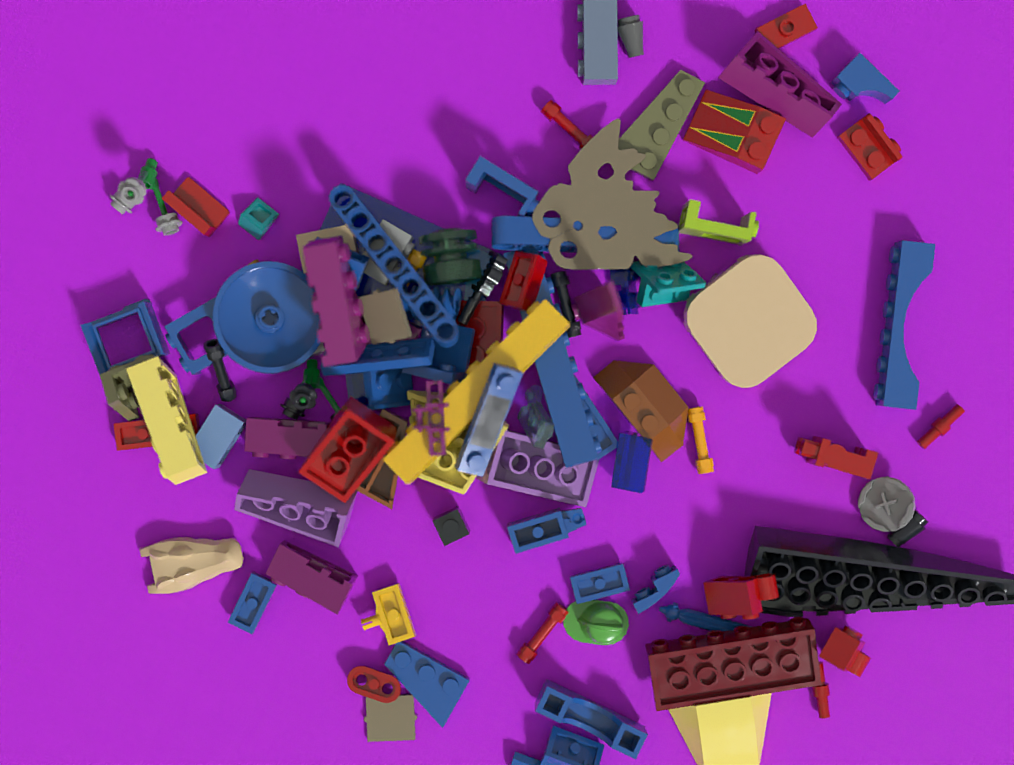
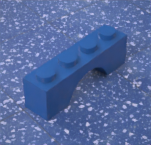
[535,679,648,759]

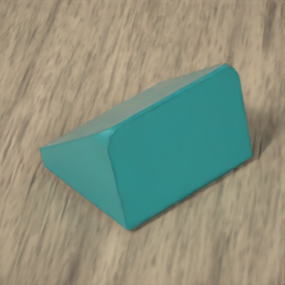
[238,197,279,240]

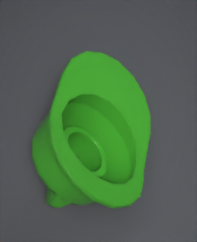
[563,600,629,645]

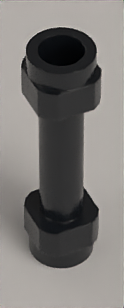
[550,271,582,338]
[204,339,237,402]

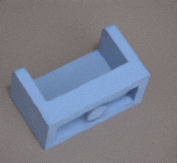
[196,404,246,469]

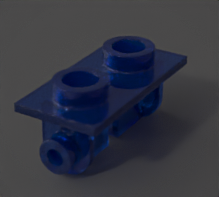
[610,260,641,315]

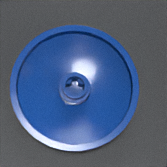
[213,261,321,374]

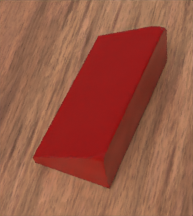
[499,251,548,312]

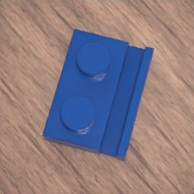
[363,368,413,410]

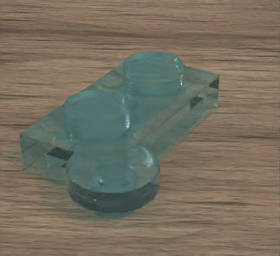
[517,385,555,449]

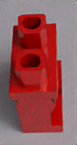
[794,436,878,479]

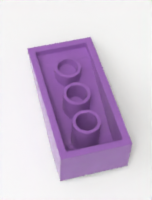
[476,430,599,507]

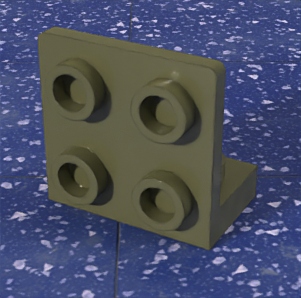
[100,354,155,422]

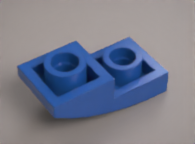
[631,564,680,614]

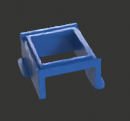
[81,299,170,375]

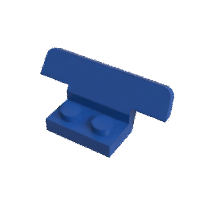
[511,726,605,765]

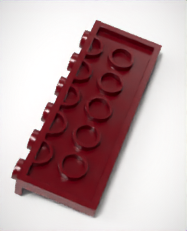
[645,617,821,711]

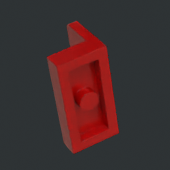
[161,177,230,237]

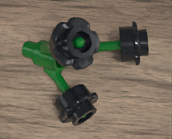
[280,359,340,421]

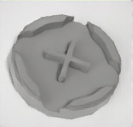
[858,476,916,532]

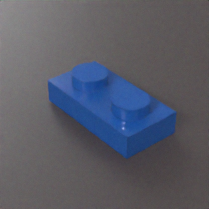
[570,562,630,604]
[228,571,278,634]

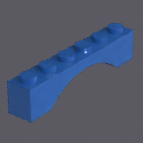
[873,240,935,410]

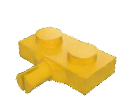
[361,583,416,645]

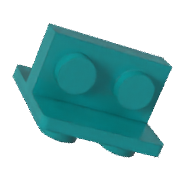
[631,261,706,307]

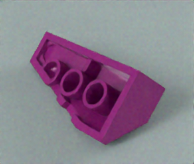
[571,281,625,341]

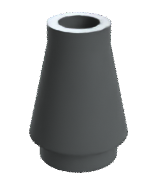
[617,15,644,58]

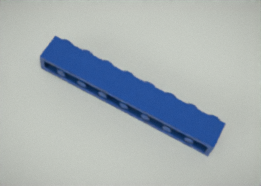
[504,251,602,469]

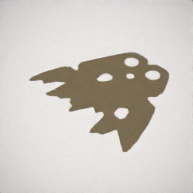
[532,118,692,270]

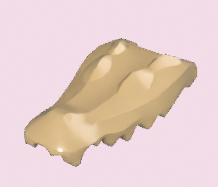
[139,537,244,594]

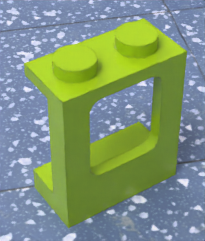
[679,199,759,245]

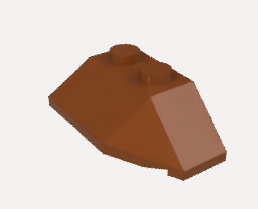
[593,360,688,462]

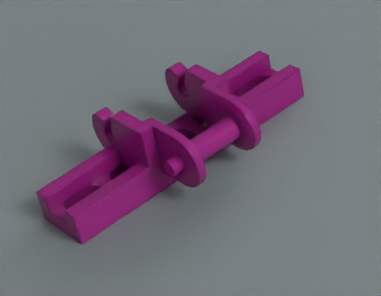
[412,380,450,456]

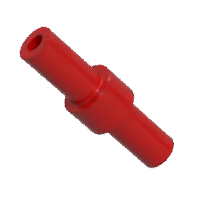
[917,404,965,450]
[812,662,830,718]

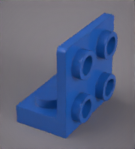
[402,325,475,385]

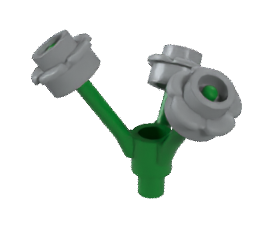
[109,158,182,236]

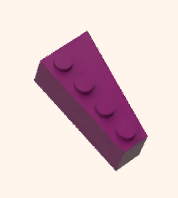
[718,32,842,138]
[302,235,370,367]

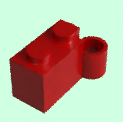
[703,573,779,620]
[819,626,871,677]

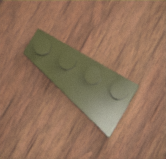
[618,70,705,182]

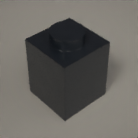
[433,506,470,546]

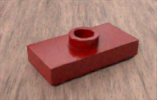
[755,3,818,49]

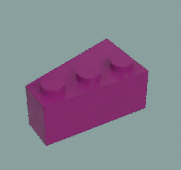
[244,417,331,459]
[266,540,358,615]

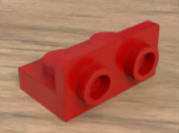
[837,113,903,181]

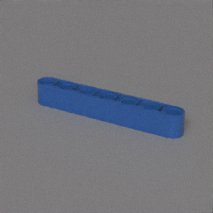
[329,185,459,348]
[491,216,680,253]

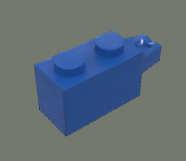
[507,508,586,554]

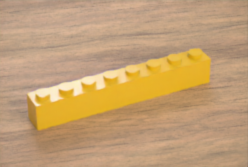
[383,299,570,484]

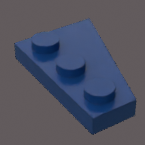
[384,641,470,728]

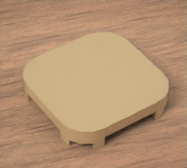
[683,254,817,388]

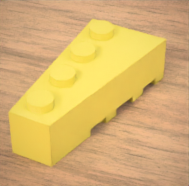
[126,356,207,485]

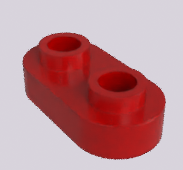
[347,666,402,703]

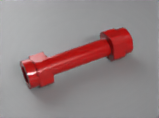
[540,100,593,149]
[516,602,569,664]

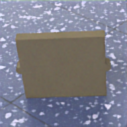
[358,288,412,345]
[364,694,417,742]

